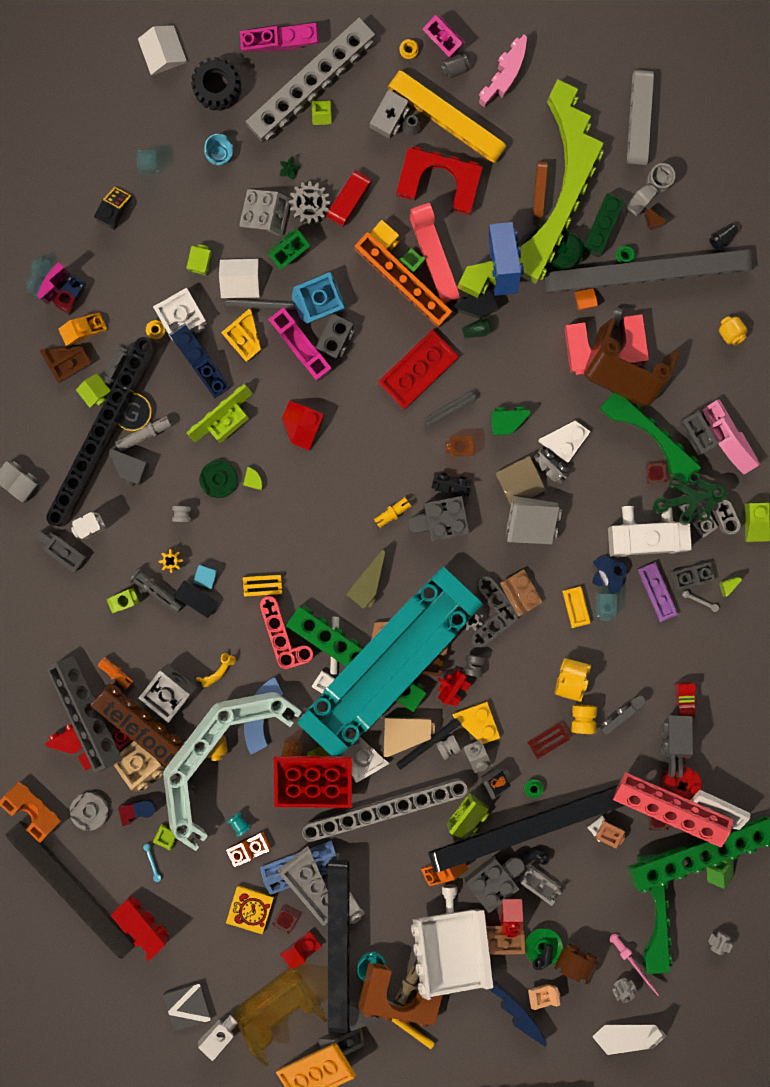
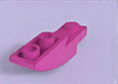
[240,23,319,52]

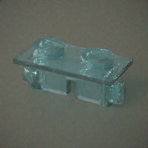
[25,257,52,297]

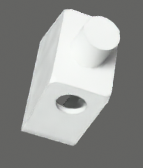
[198,1015,238,1061]

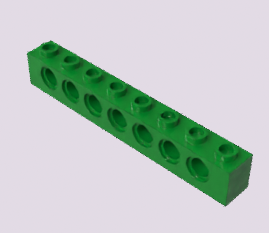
[286,606,426,712]
[626,815,770,893]

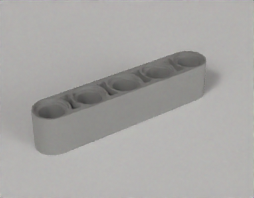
[627,70,654,165]

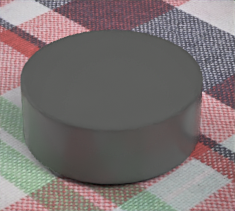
[613,307,623,327]

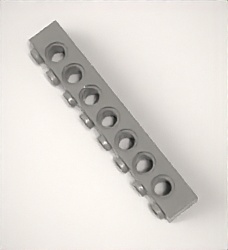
[246,17,375,143]

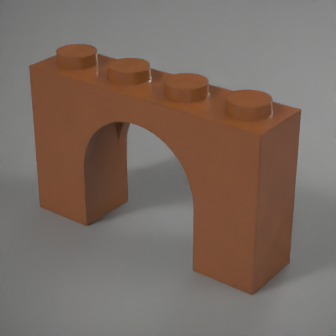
[358,962,442,1027]

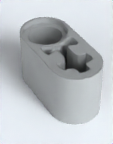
[712,500,740,534]

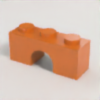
[0,782,61,843]

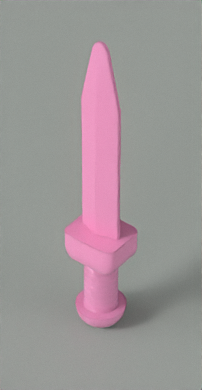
[609,933,659,996]

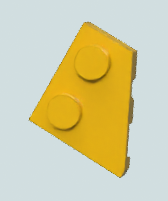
[221,309,261,362]
[453,701,500,744]

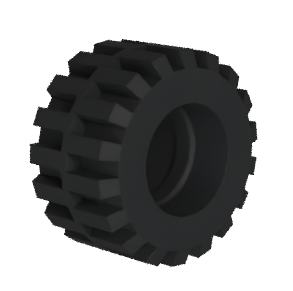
[191,57,241,111]

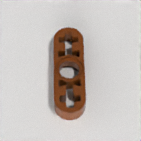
[532,161,548,218]

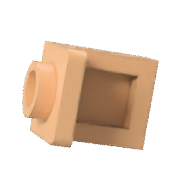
[528,984,560,1010]

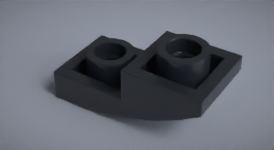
[174,580,219,618]

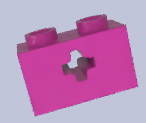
[422,15,466,57]

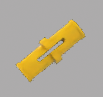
[374,497,412,529]

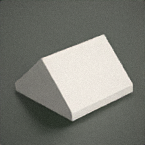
[138,26,187,76]
[219,259,260,299]

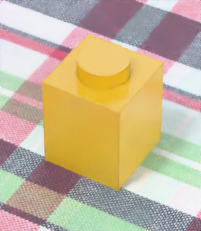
[369,220,399,251]

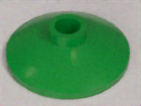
[525,928,563,966]

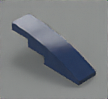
[490,980,547,1047]

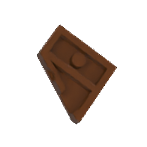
[39,347,92,383]

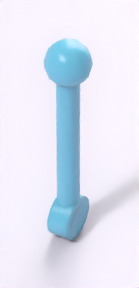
[143,844,161,882]

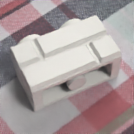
[71,512,106,539]

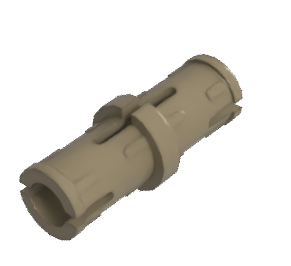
[394,964,419,1005]

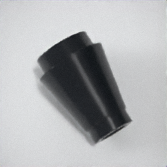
[709,224,738,250]

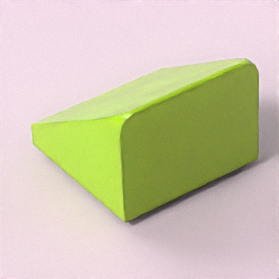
[312,101,332,125]
[719,577,742,597]

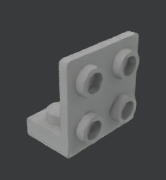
[239,189,291,236]

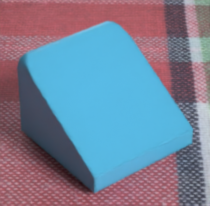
[193,565,218,589]

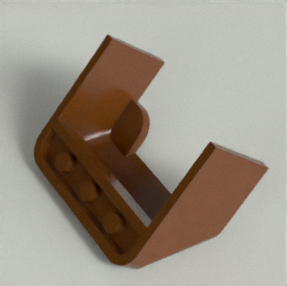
[584,318,680,407]

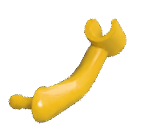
[196,653,236,687]

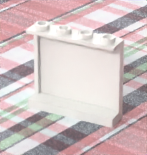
[411,908,493,1000]

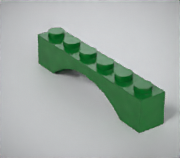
[598,392,701,485]
[637,854,673,974]

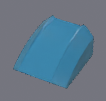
[292,272,346,323]

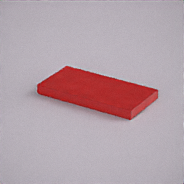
[378,329,459,410]

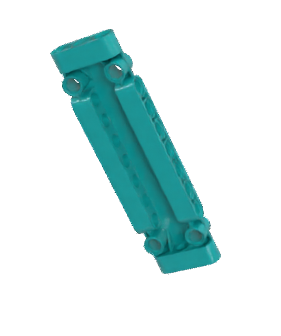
[297,566,483,756]

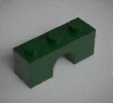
[583,193,624,258]

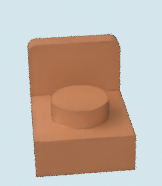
[595,820,625,849]

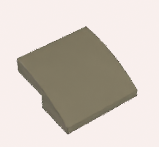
[495,456,546,506]

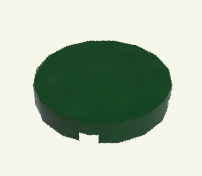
[199,460,238,499]

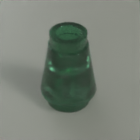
[462,318,491,339]

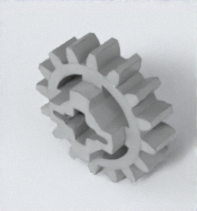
[289,181,331,225]

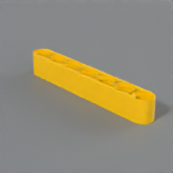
[388,70,507,163]

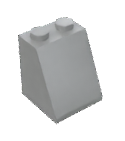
[506,496,562,544]

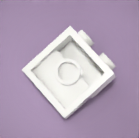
[153,288,207,342]

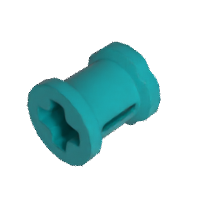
[226,811,251,837]

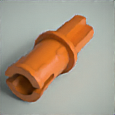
[98,658,134,690]

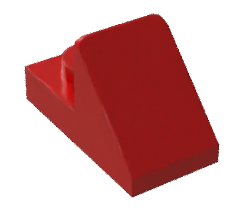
[280,930,322,969]

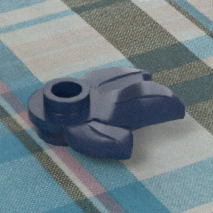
[592,557,628,594]

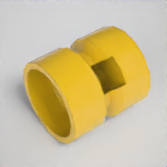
[571,704,597,734]

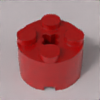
[660,764,702,800]

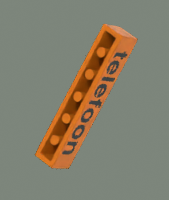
[354,232,452,328]

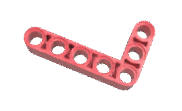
[409,202,460,304]

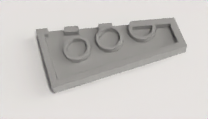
[277,846,328,926]

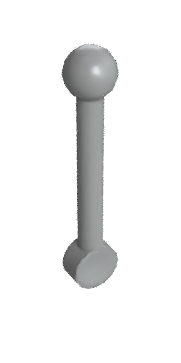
[682,590,719,612]

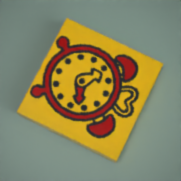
[226,885,274,934]

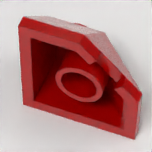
[282,401,324,451]

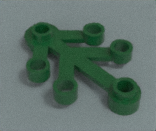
[653,472,727,525]

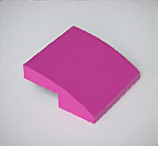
[37,262,71,304]

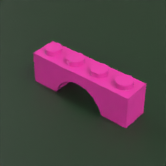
[268,307,332,382]

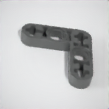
[471,576,518,647]

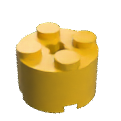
[555,658,591,702]

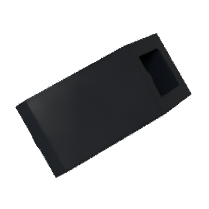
[453,288,499,319]

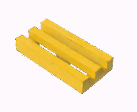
[243,575,282,596]

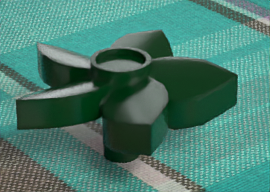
[280,156,301,180]

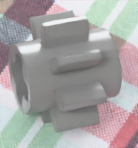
[460,613,483,631]
[708,931,733,956]
[612,978,637,1003]

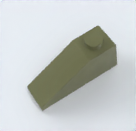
[346,550,385,609]

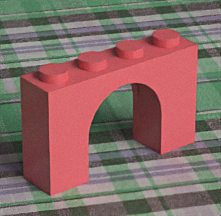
[564,315,649,375]

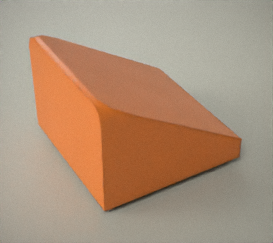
[574,289,598,311]

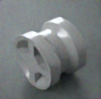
[172,506,192,522]

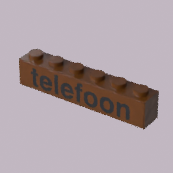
[91,683,184,776]

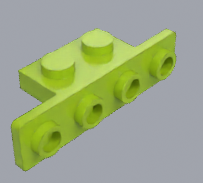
[186,384,253,443]

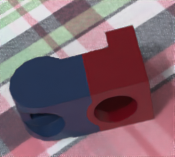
[53,275,86,315]
[118,799,157,826]

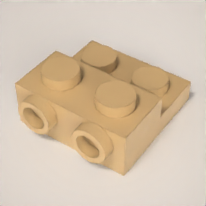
[114,741,166,792]

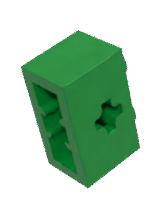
[266,227,311,270]

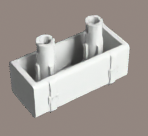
[608,504,691,557]

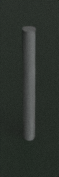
[226,299,297,311]

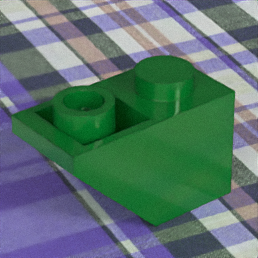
[490,407,530,436]

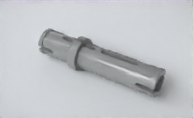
[115,416,172,452]

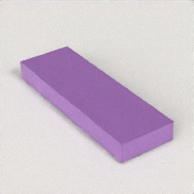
[637,562,678,622]

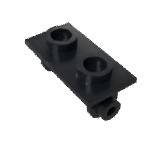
[431,472,472,497]

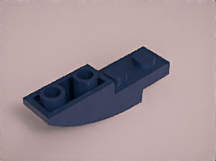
[169,323,230,398]

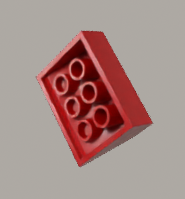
[273,756,352,808]

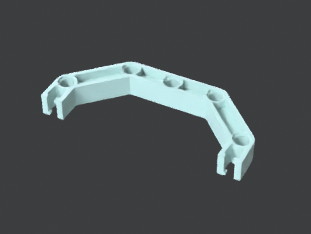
[163,692,302,851]

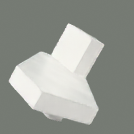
[592,1025,666,1055]

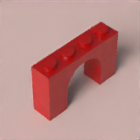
[396,146,482,215]

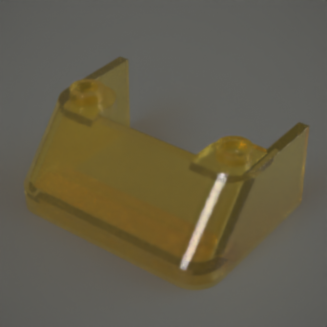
[234,969,328,1067]

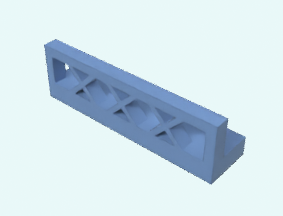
[260,841,339,895]

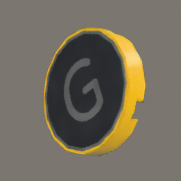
[113,393,152,431]

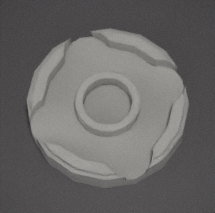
[70,792,109,831]

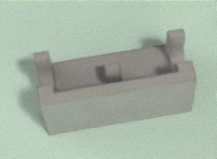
[519,864,561,906]

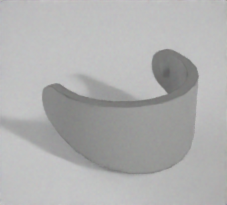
[627,184,658,217]

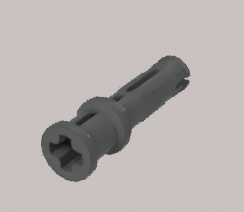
[128,567,183,614]

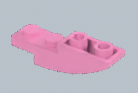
[479,35,527,108]
[702,399,761,474]

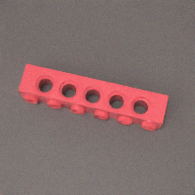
[613,772,733,848]

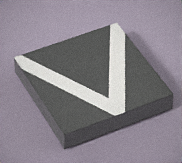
[163,982,212,1031]

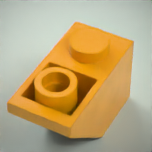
[58,312,107,346]

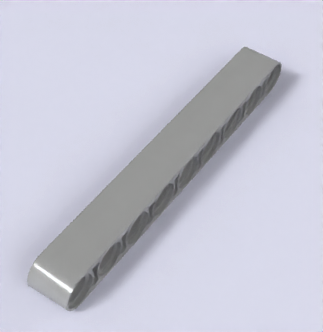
[302,778,467,842]

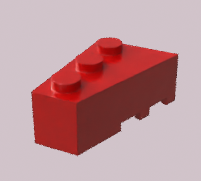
[111,896,170,962]

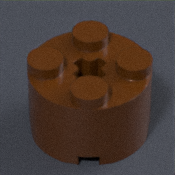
[554,943,599,985]

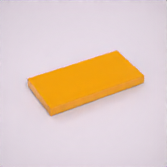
[276,1042,356,1087]

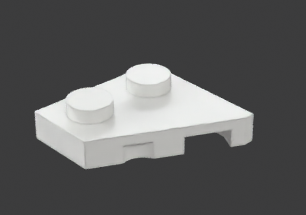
[538,421,590,463]

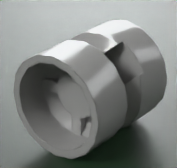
[646,163,675,193]

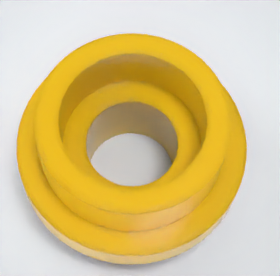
[399,39,419,59]
[146,320,165,340]

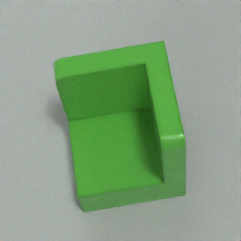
[399,248,426,275]
[707,859,734,889]

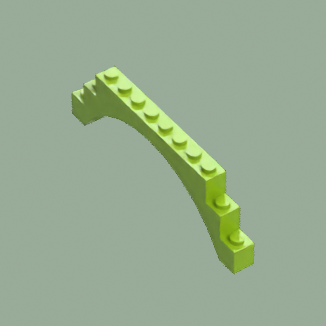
[457,79,604,298]

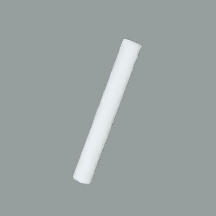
[330,617,339,674]

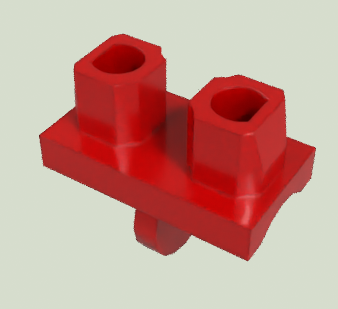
[438,669,471,706]

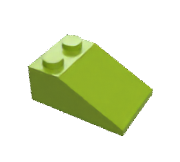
[447,793,489,839]

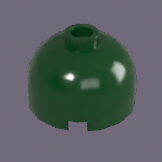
[548,230,584,269]

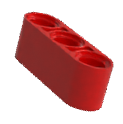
[326,170,372,227]

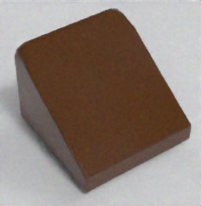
[644,208,667,230]

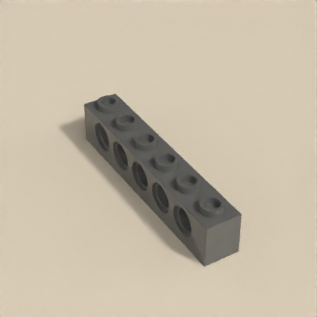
[46,656,122,774]

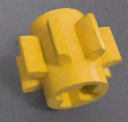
[159,549,184,573]

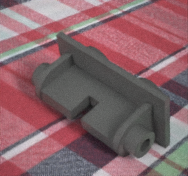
[101,346,130,386]
[532,447,570,485]

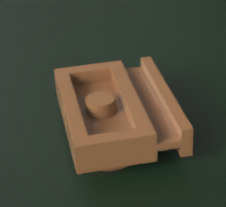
[500,569,543,616]
[486,925,525,955]

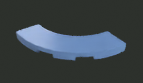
[244,677,284,755]

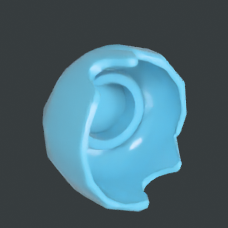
[204,133,233,166]

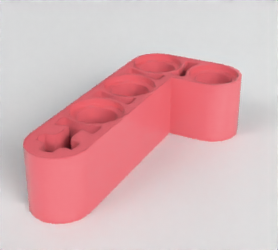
[260,596,314,669]

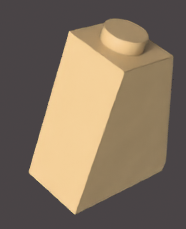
[384,716,435,757]

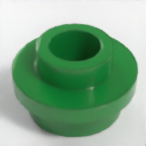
[616,246,635,264]
[524,779,543,799]

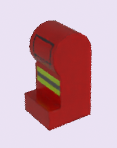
[675,682,696,718]

